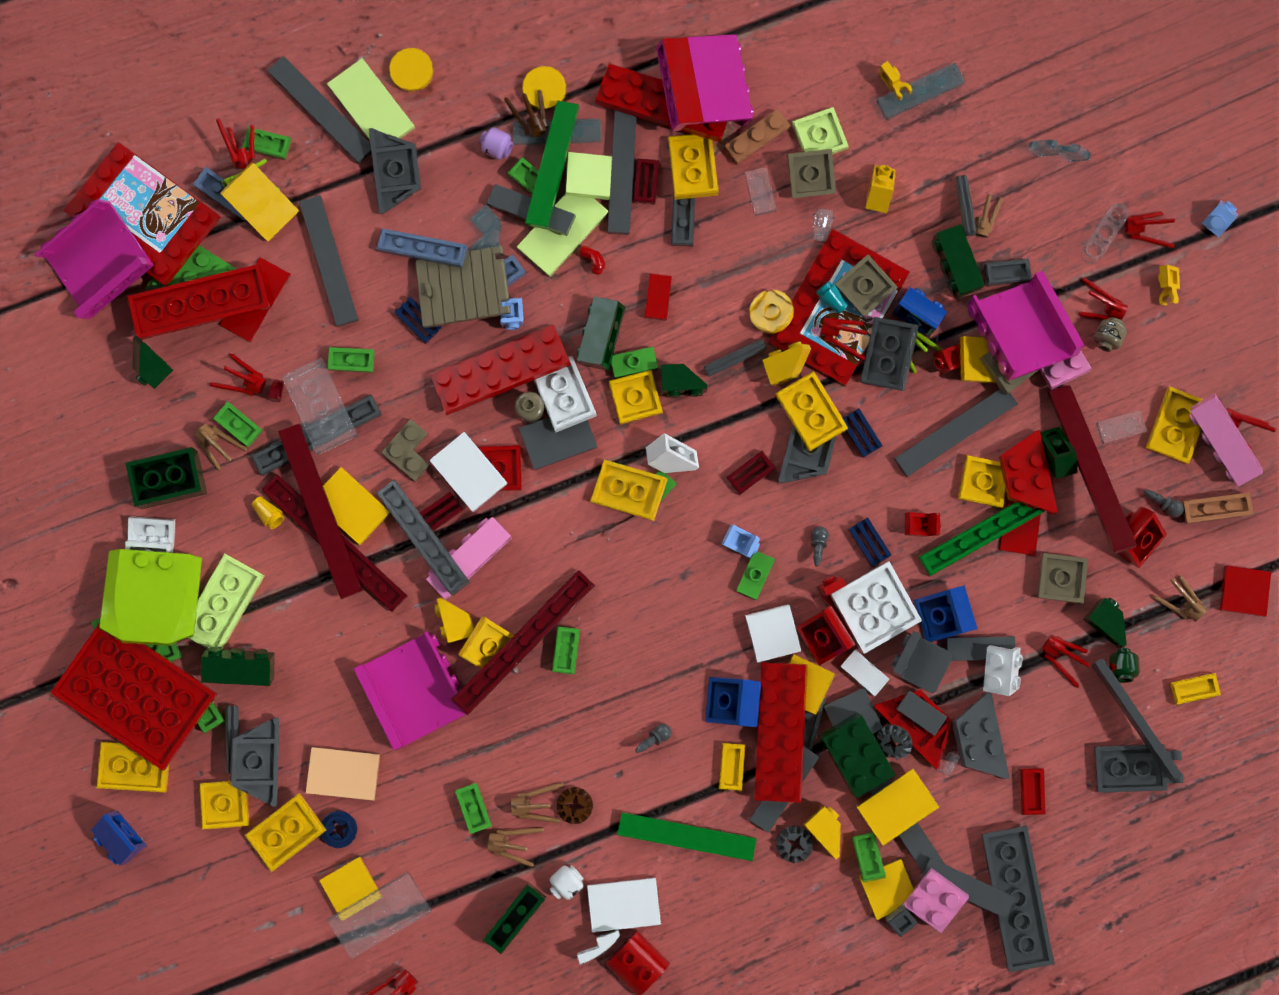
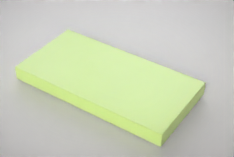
[327,58,415,140]
[517,195,609,277]
[188,553,265,650]

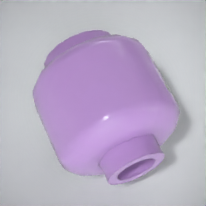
[479,127,514,160]

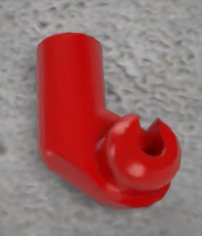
[579,245,606,275]

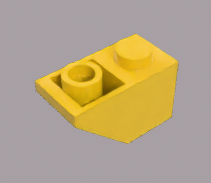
[865,165,896,213]
[763,342,811,386]
[434,598,474,644]

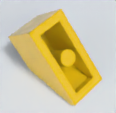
[803,805,841,860]

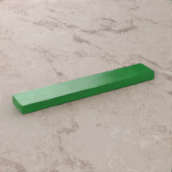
[525,100,580,230]
[918,503,1045,577]
[617,812,757,861]

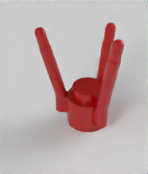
[216,118,256,169]
[1125,211,1176,248]
[1079,277,1128,320]
[820,317,867,360]
[210,353,266,396]
[1226,408,1276,449]
[1042,635,1090,688]
[364,969,418,995]

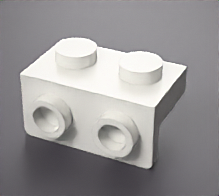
[983,645,1023,696]

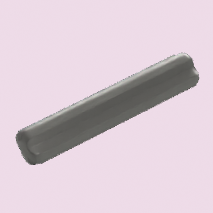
[955,175,976,237]
[704,339,766,377]
[225,706,239,774]

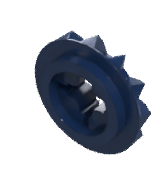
[321,811,358,848]

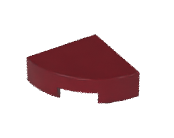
[268,379,285,403]

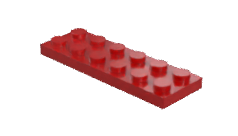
[595,63,728,143]
[127,264,270,340]
[430,324,571,415]
[754,663,808,803]

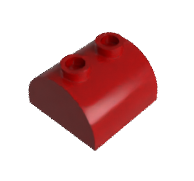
[1119,507,1167,568]
[796,605,855,666]
[605,930,670,995]

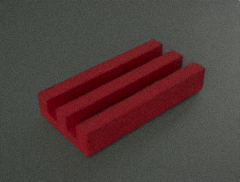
[633,158,659,205]
[726,451,775,495]
[420,492,463,531]

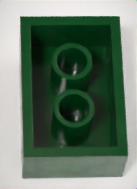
[125,447,207,510]
[818,713,896,798]

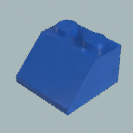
[893,287,947,338]
[914,585,978,642]
[705,677,761,727]
[91,811,147,866]

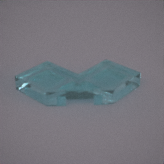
[1029,140,1091,162]
[468,204,501,252]

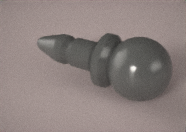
[1143,489,1184,518]
[811,526,829,567]
[635,723,672,753]

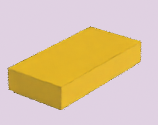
[1170,673,1221,705]
[719,743,745,791]

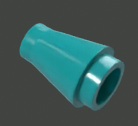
[816,281,848,314]

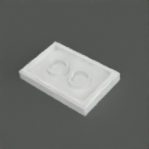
[534,356,597,433]
[430,432,508,512]
[587,877,661,932]

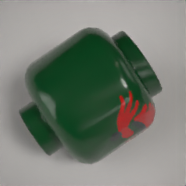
[1109,648,1140,683]

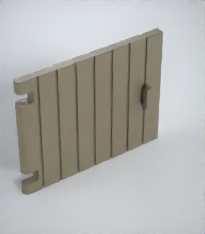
[415,246,511,328]

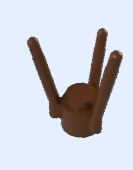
[504,90,548,138]

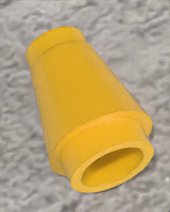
[252,496,284,529]

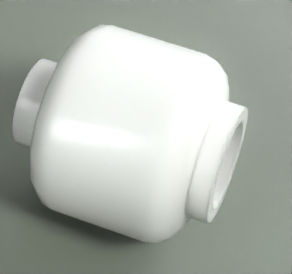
[550,865,584,900]

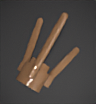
[969,186,1003,238]
[195,424,248,470]
[1153,576,1207,622]
[511,782,564,823]
[488,828,544,867]

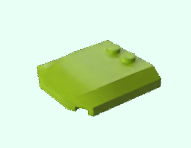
[100,549,202,646]

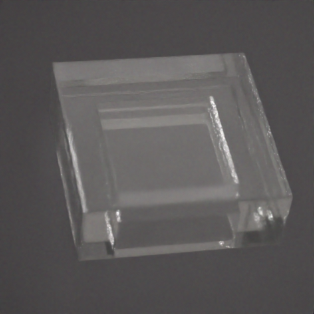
[938,752,960,776]

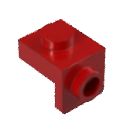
[933,344,961,374]
[905,512,941,537]
[817,575,847,606]

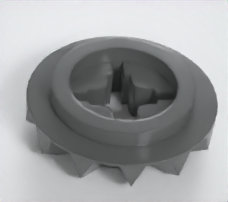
[877,725,912,760]
[776,826,813,863]

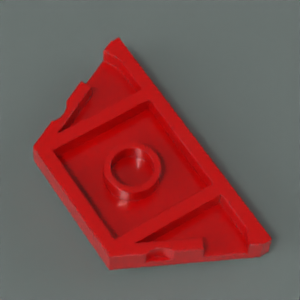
[999,430,1058,515]
[873,690,952,770]

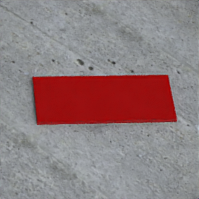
[220,257,291,342]
[999,498,1041,556]

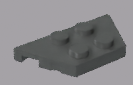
[369,128,421,214]
[778,426,836,484]
[952,692,1010,779]
[230,718,279,807]

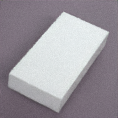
[840,649,889,696]

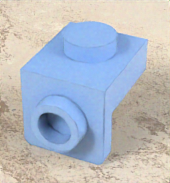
[1202,200,1238,237]
[500,298,524,330]
[721,524,760,558]

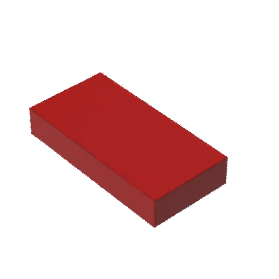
[645,273,672,321]
[1020,768,1046,815]

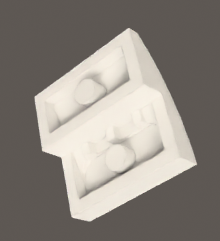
[125,516,176,553]
[745,604,801,663]

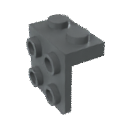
[891,631,953,693]

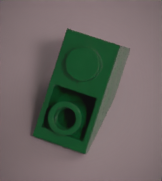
[661,364,708,398]

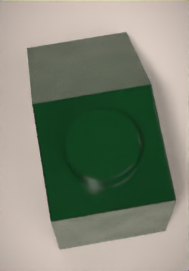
[132,335,173,389]
[1040,427,1078,479]
[1083,597,1127,648]

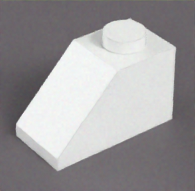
[646,433,699,473]

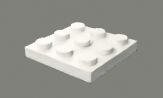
[830,561,922,654]

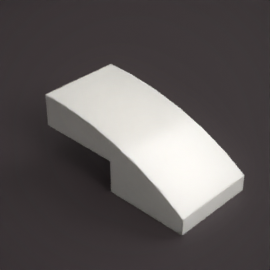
[577,929,620,964]

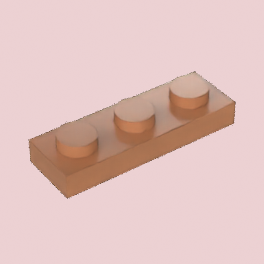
[724,109,791,165]
[1181,492,1254,524]

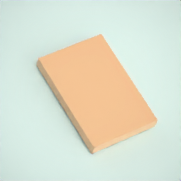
[306,747,381,801]

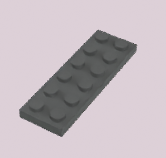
[981,825,1055,972]

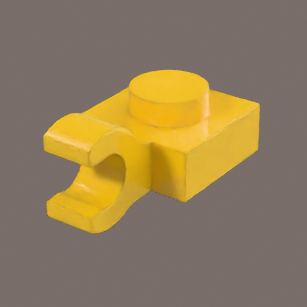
[878,61,912,101]
[1158,265,1180,306]

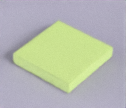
[792,107,849,155]
[565,152,612,200]

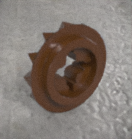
[557,787,593,824]

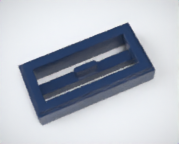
[394,297,442,344]
[843,408,883,458]
[848,517,892,567]

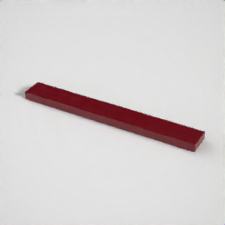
[1048,385,1137,554]
[278,424,363,599]
[262,474,408,612]
[451,570,595,716]

